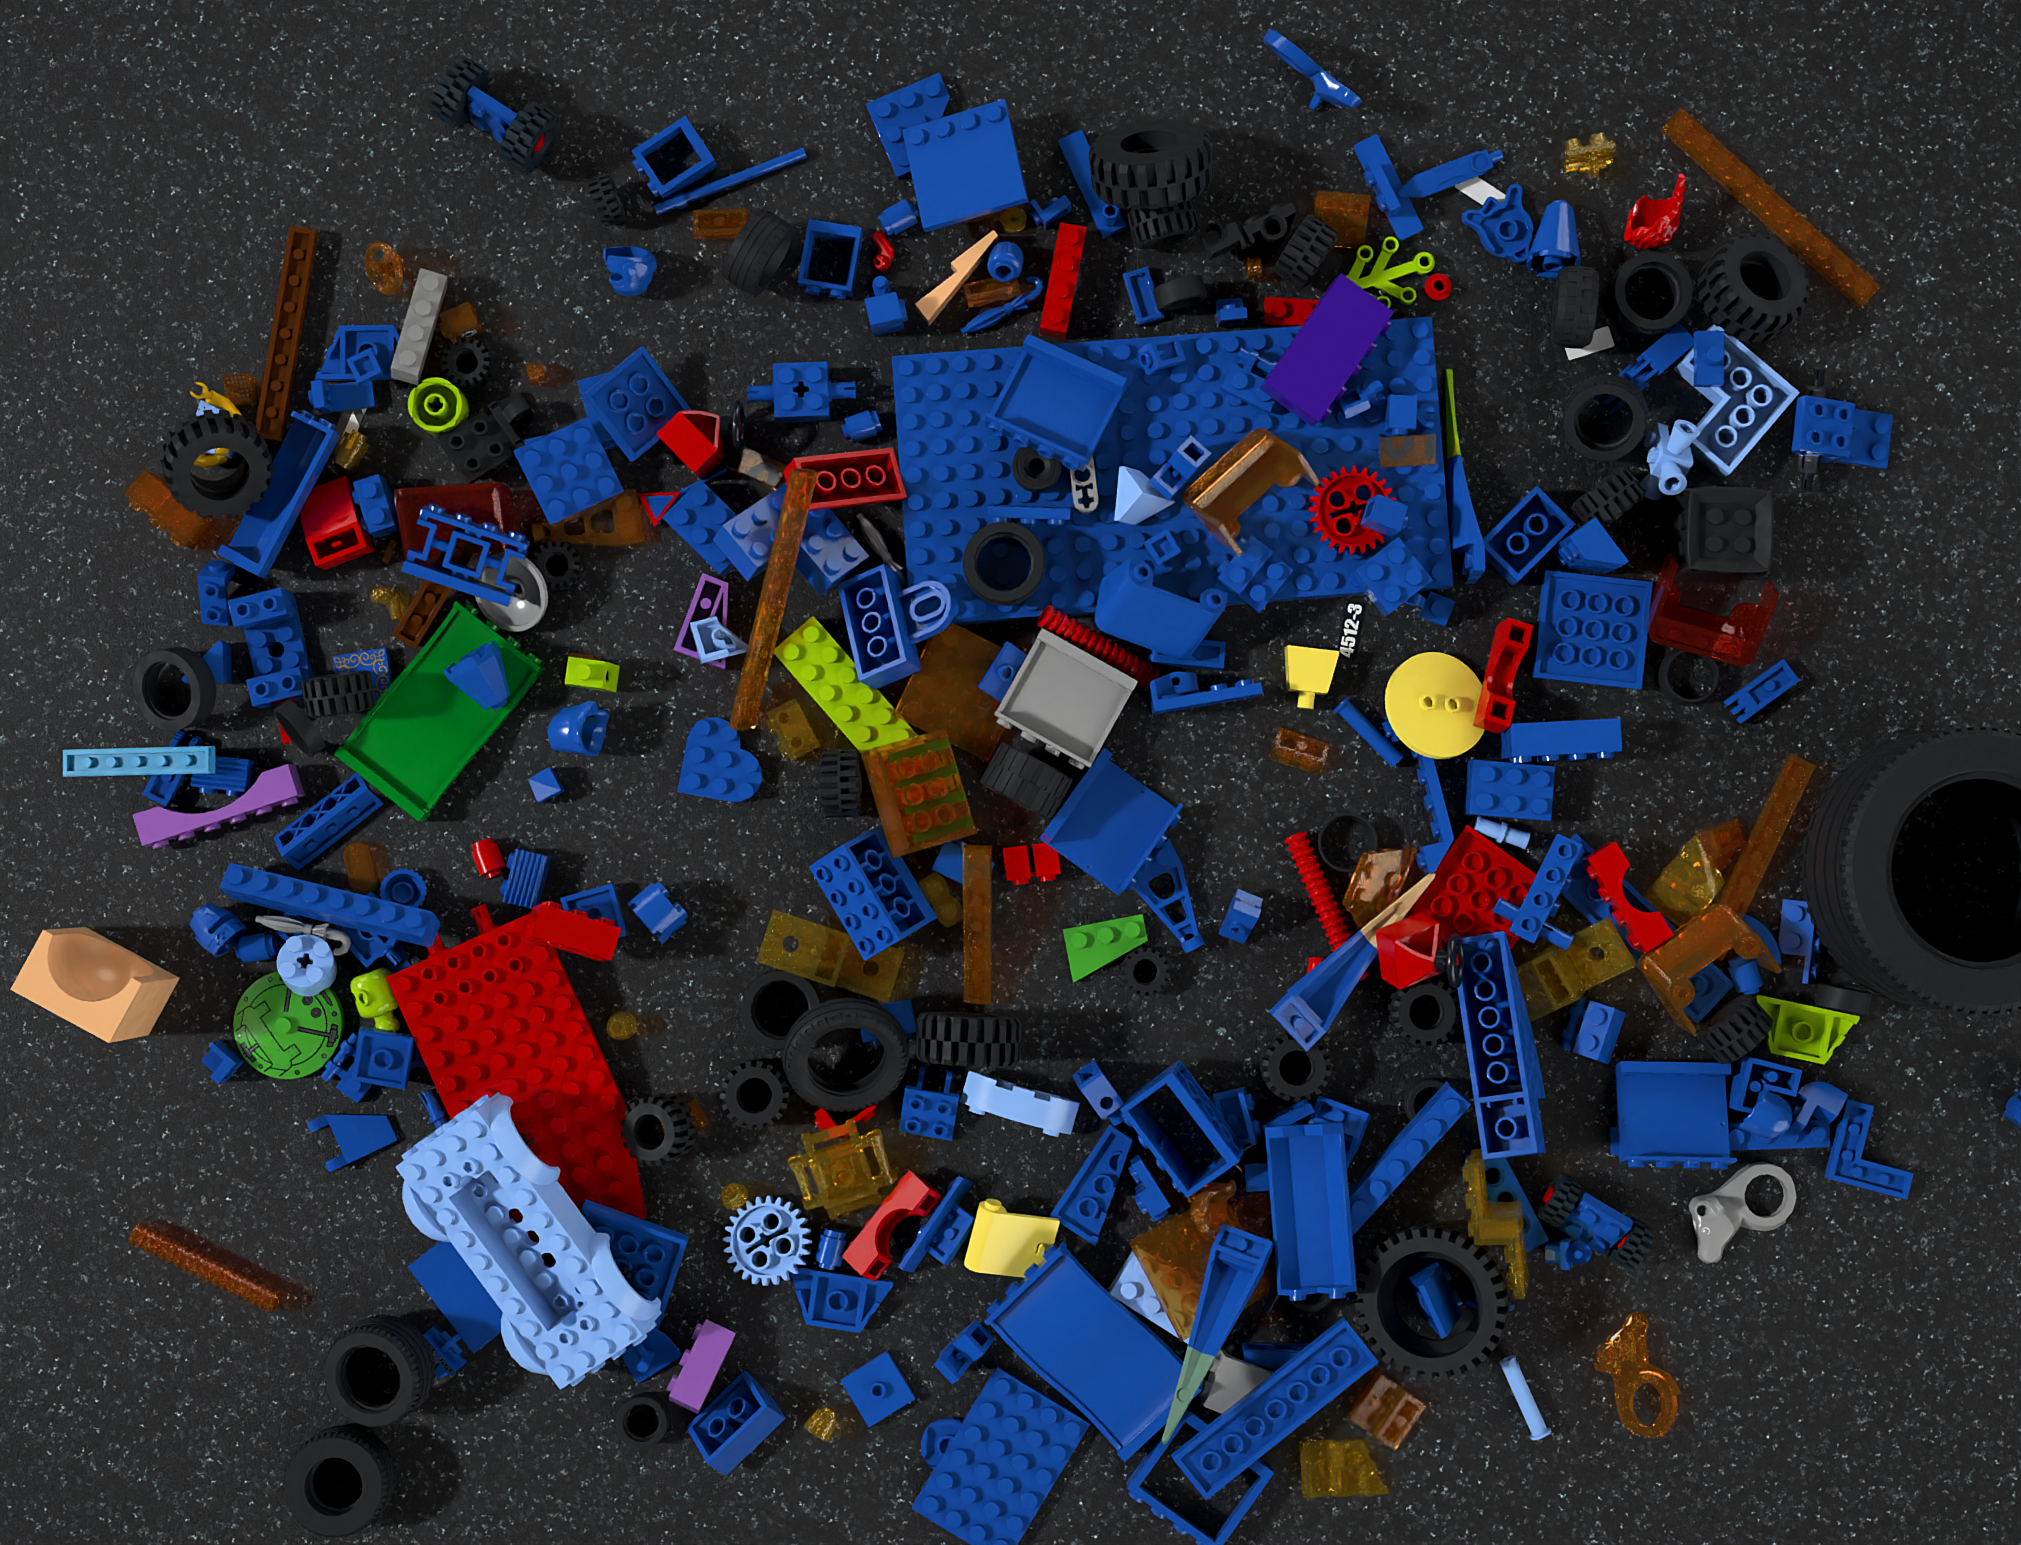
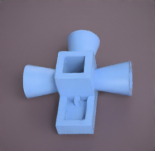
[1640,420,1700,500]

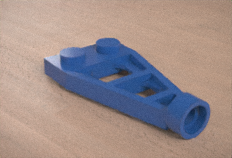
[1133,840,1205,953]

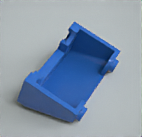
[1095,557,1228,660]

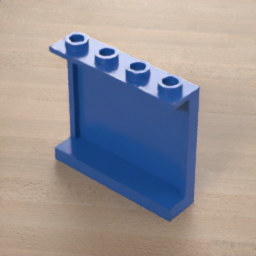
[985,334,1127,472]

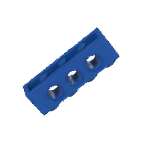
[1464,1146,1549,1256]

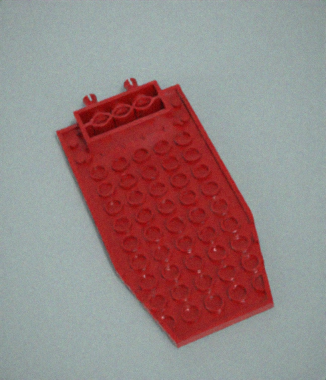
[386,903,647,1263]

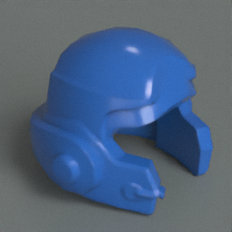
[603,246,657,297]

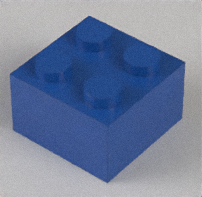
[1351,537,1432,617]

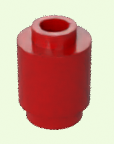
[471,838,506,880]

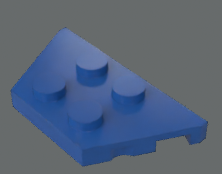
[315,325,421,381]
[789,1266,894,1333]

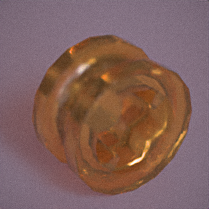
[1245,255,1262,281]

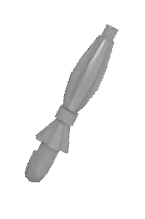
[856,513,908,590]
[255,915,351,956]

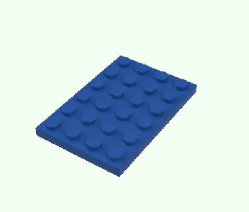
[911,1365,1090,1545]

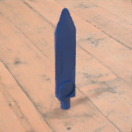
[1398,149,1503,198]

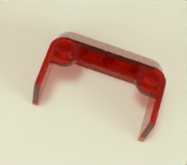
[1647,552,1780,666]

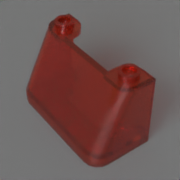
[394,482,515,563]

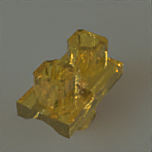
[1563,133,1616,178]

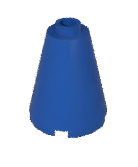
[1526,200,1581,280]

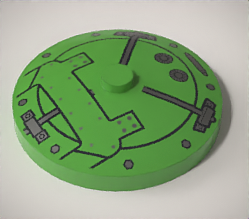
[233,972,345,1079]

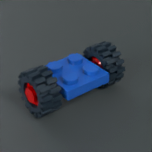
[1535,1173,1655,1271]

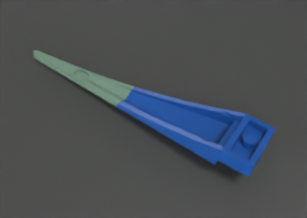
[1162,1223,1274,1445]

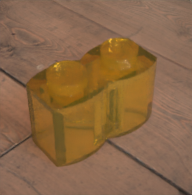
[919,872,965,928]

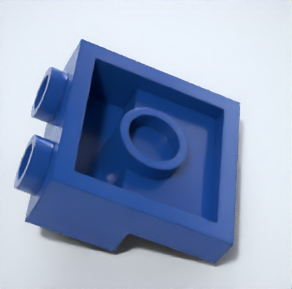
[1216,535,1293,614]
[1128,1153,1171,1221]

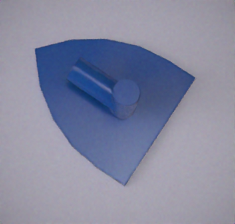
[622,1327,682,1383]

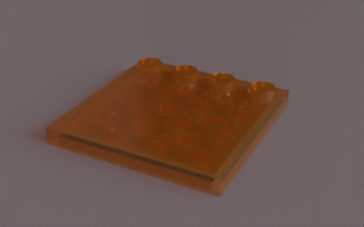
[893,622,1005,762]
[1129,1193,1271,1342]

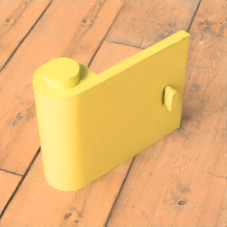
[964,1199,1060,1278]

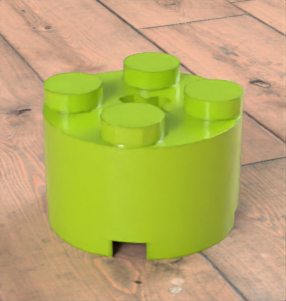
[408,377,469,437]

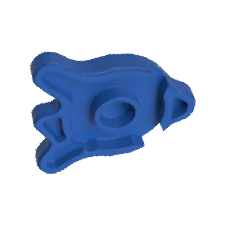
[1461,184,1534,264]

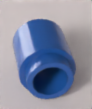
[878,199,920,236]
[841,410,883,444]
[235,932,279,963]
[1728,954,1763,995]
[814,1228,847,1270]

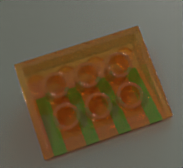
[861,729,977,859]

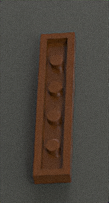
[392,527,484,649]

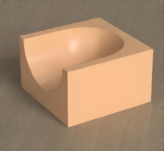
[10,927,180,1043]

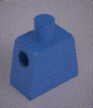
[1072,1060,1124,1126]

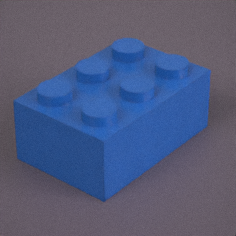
[662,479,737,578]
[1483,486,1575,585]
[1463,760,1555,821]

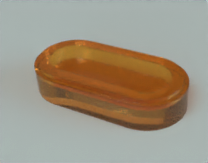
[343,842,379,895]

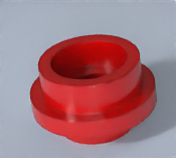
[1424,274,1452,301]

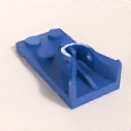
[1147,672,1263,715]

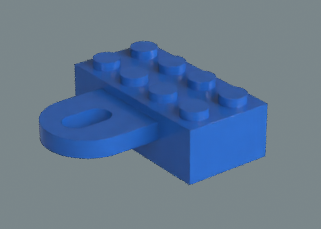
[837,564,956,690]

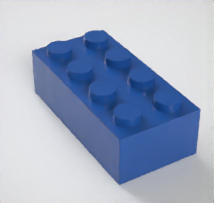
[1500,718,1622,763]

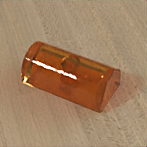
[693,208,749,239]

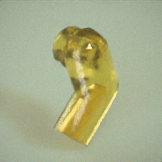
[370,586,404,621]

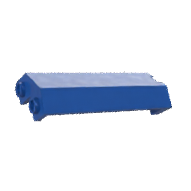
[217,410,341,578]
[1265,1122,1357,1301]

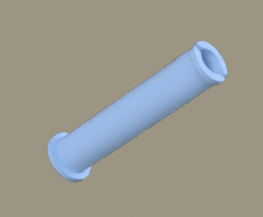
[1499,1356,1551,1440]

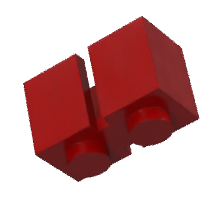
[1003,843,1061,885]

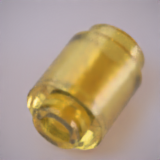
[332,430,370,472]

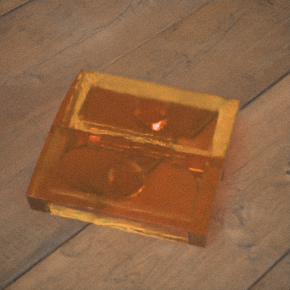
[1347,1371,1426,1450]

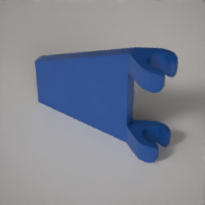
[307,1114,398,1172]

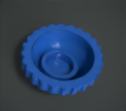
[379,868,427,908]

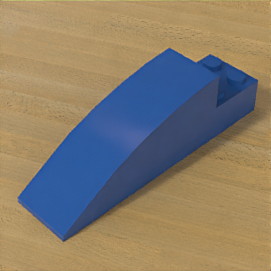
[1457,931,1546,1160]

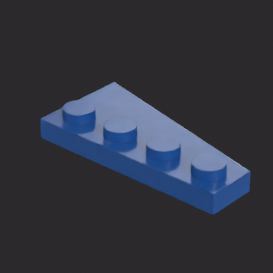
[1050,1124,1132,1246]

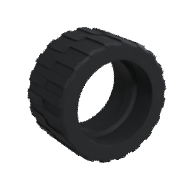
[980,742,1073,821]

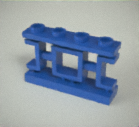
[401,504,530,607]

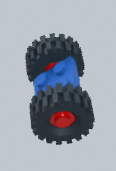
[429,56,561,175]

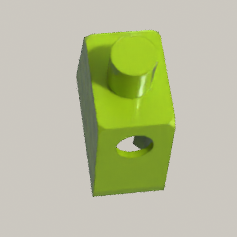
[565,657,620,692]

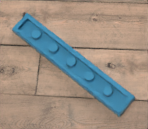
[63,746,215,777]

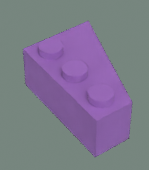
[673,573,728,670]
[667,1319,736,1414]

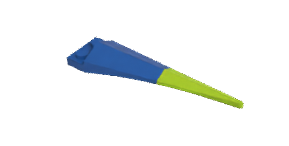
[1445,369,1485,584]

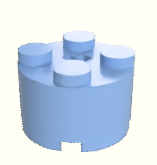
[277,935,337,996]

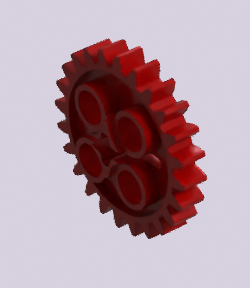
[1307,466,1397,556]

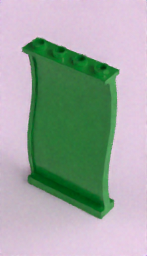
[334,601,545,822]

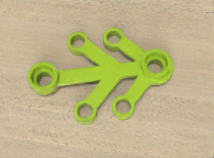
[1345,237,1435,308]

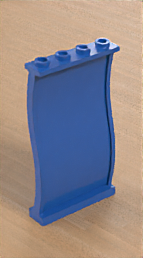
[984,1241,1204,1462]

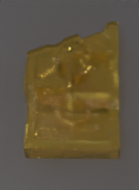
[1642,834,1725,931]
[1299,1439,1389,1499]

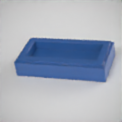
[1122,266,1164,327]

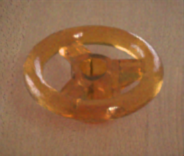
[364,241,405,295]

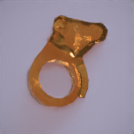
[1594,1312,1681,1438]

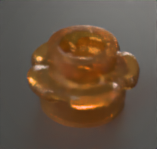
[526,360,546,386]

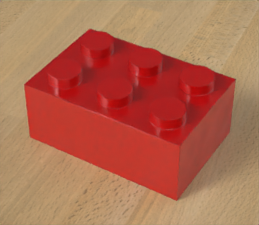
[523,901,621,962]

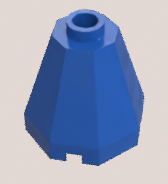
[443,640,510,711]

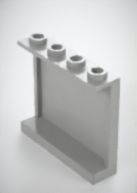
[994,628,1138,770]

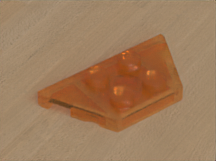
[1342,846,1418,928]

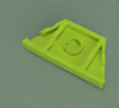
[1753,994,1860,1065]

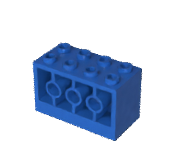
[809,824,938,961]

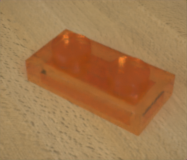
[963,278,1021,308]

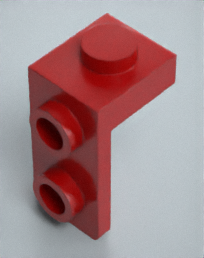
[814,1103,879,1140]

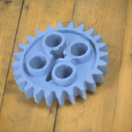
[723,1196,812,1286]

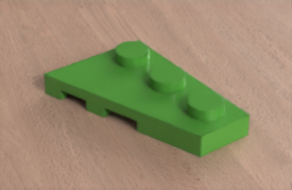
[1063,914,1148,983]

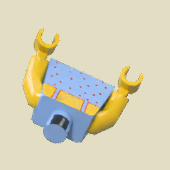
[190,382,242,468]

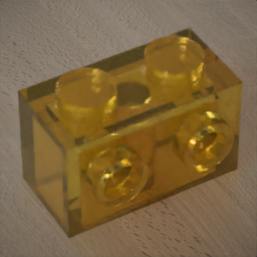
[765,698,822,762]

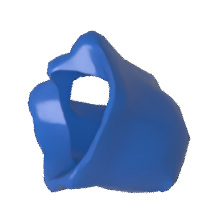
[547,701,610,757]

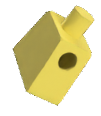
[1285,645,1339,709]

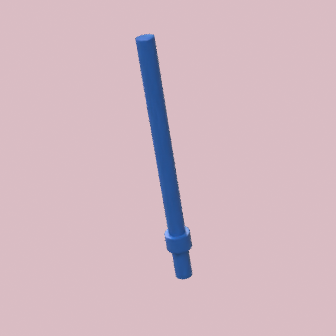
[653,148,807,216]

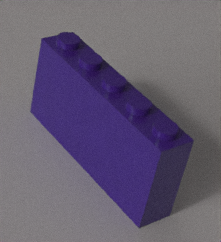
[1259,273,1394,427]

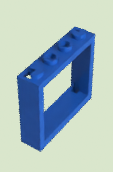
[1126,1406,1274,1545]

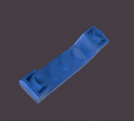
[1382,716,1454,873]

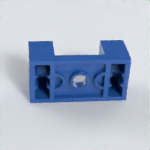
[227,587,313,709]

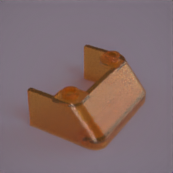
[1183,428,1321,556]
[1639,903,1782,1034]

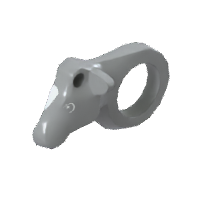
[1689,1162,1797,1264]

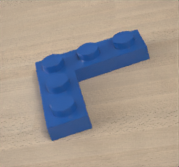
[1824,1099,1914,1200]

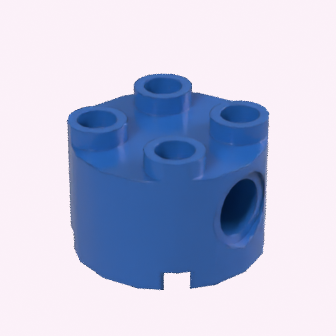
[626,881,688,944]

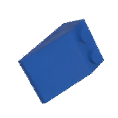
[1406,1260,1463,1338]

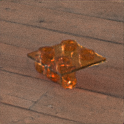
[1314,190,1371,249]

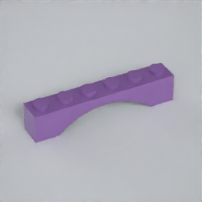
[133,764,305,849]

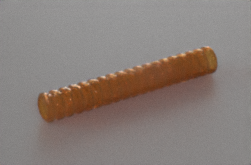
[128,1222,282,1314]

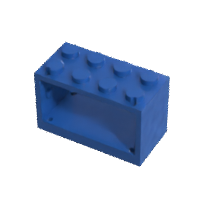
[1120,1060,1246,1198]

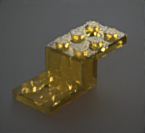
[756,909,906,1003]
[1516,916,1636,1022]
[1463,1149,1529,1299]

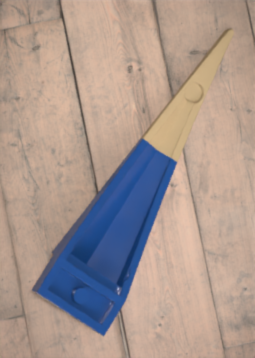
[1269,873,1435,1051]

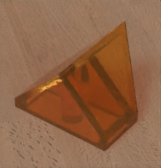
[1697,818,1746,881]

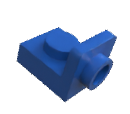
[1028,195,1071,230]
[1215,298,1247,327]
[1138,335,1186,376]

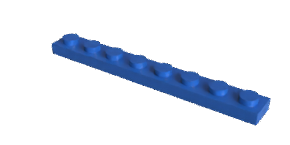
[1609,1119,1831,1155]

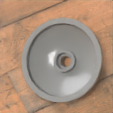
[474,552,548,632]

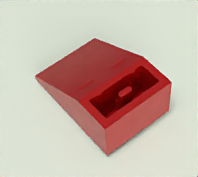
[300,476,375,570]

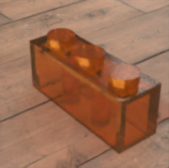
[124,469,214,550]

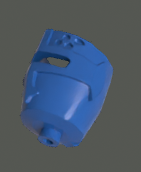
[189,903,247,957]

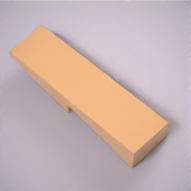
[915,230,998,326]

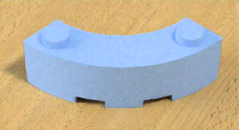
[960,1071,1080,1137]

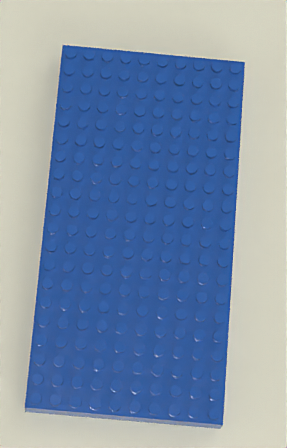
[892,317,1453,626]

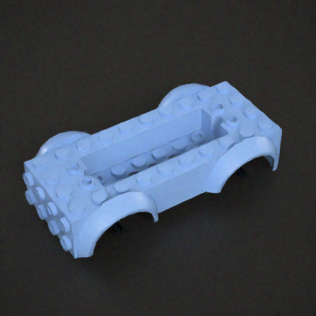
[396,1092,662,1390]

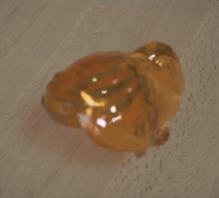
[1188,1180,1237,1235]

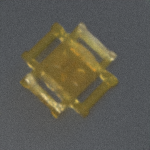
[787,1118,897,1221]

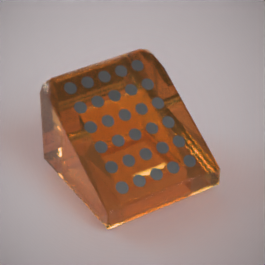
[222,373,256,405]

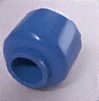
[987,242,1024,282]

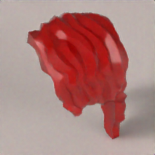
[1624,173,1686,250]

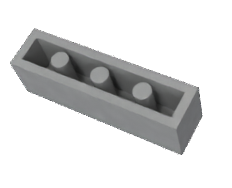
[391,268,447,385]

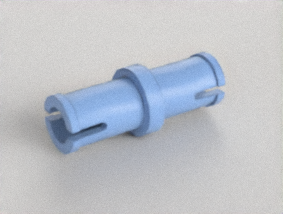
[1473,816,1531,849]

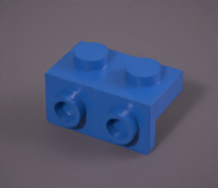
[1213,1087,1262,1146]

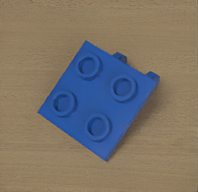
[898,1065,960,1141]

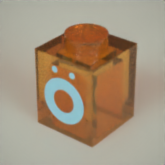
[438,301,485,343]

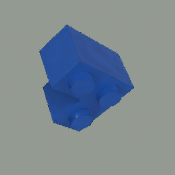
[1727,1055,1802,1114]

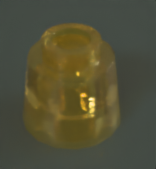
[606,1011,637,1041]
[803,1406,838,1442]

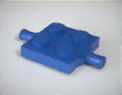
[333,892,405,969]

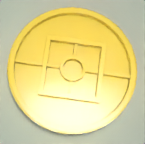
[1385,652,1484,759]

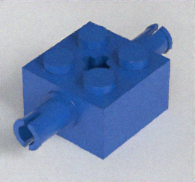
[747,361,856,423]

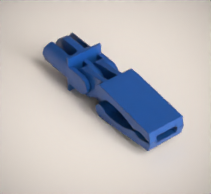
[1594,322,1694,416]

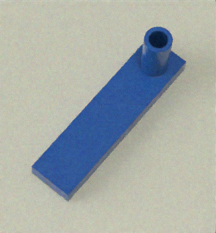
[1057,129,1127,239]

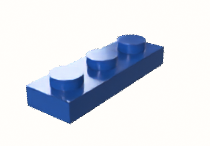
[988,504,1070,525]

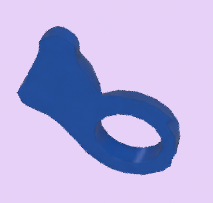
[1262,28,1362,111]

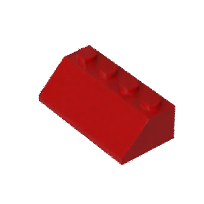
[783,448,907,511]

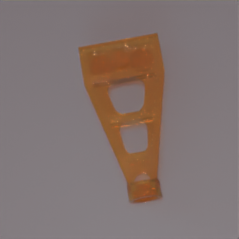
[532,489,646,547]

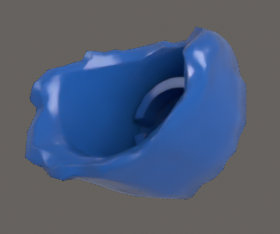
[1738,1092,1793,1139]

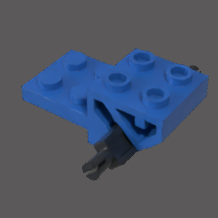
[1791,369,1893,492]

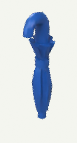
[960,276,1045,335]

